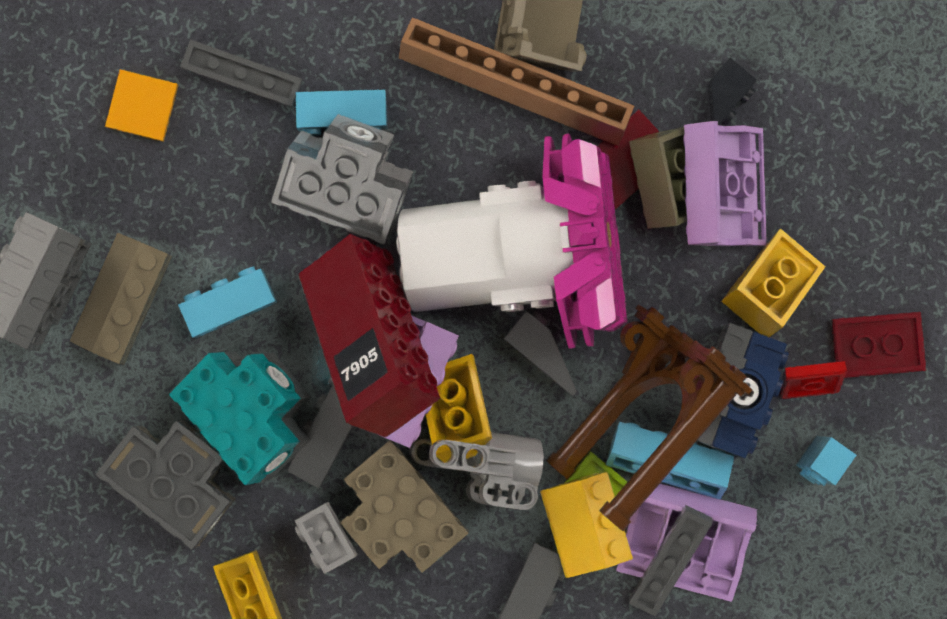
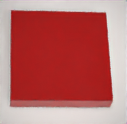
[780,361,847,399]

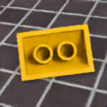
[213,550,282,619]

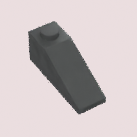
[504,311,577,396]

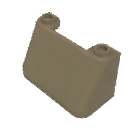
[494,0,587,72]

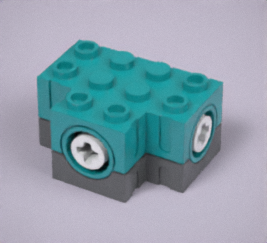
[169,351,311,485]

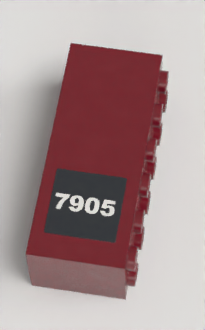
[299,234,441,437]

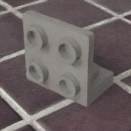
[295,502,358,574]

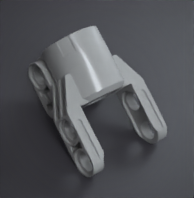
[409,432,544,510]

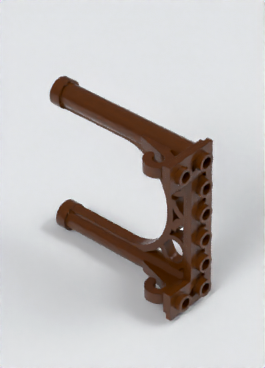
[546,304,752,531]

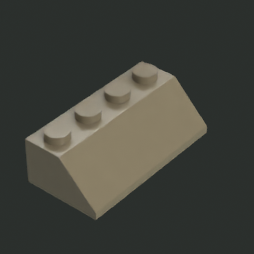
[70,233,172,365]

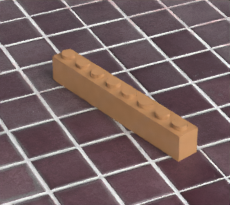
[399,17,634,146]

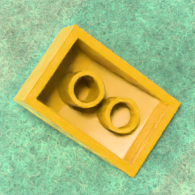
[721,229,826,337]

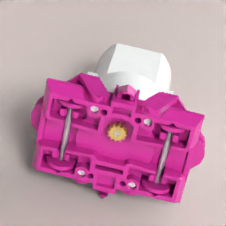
[396,133,628,349]

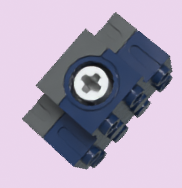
[696,323,789,458]

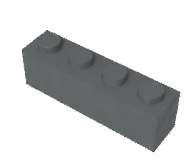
[288,377,353,488]
[498,541,565,619]

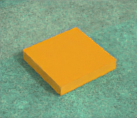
[105,69,178,142]

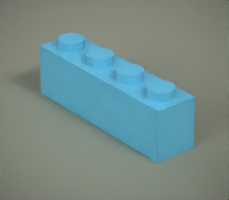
[606,421,734,500]

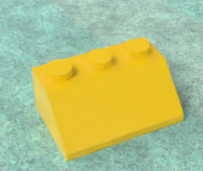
[426,354,492,463]
[540,472,633,578]

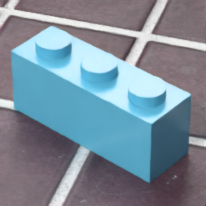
[296,90,387,136]
[178,266,277,338]
[796,436,857,486]

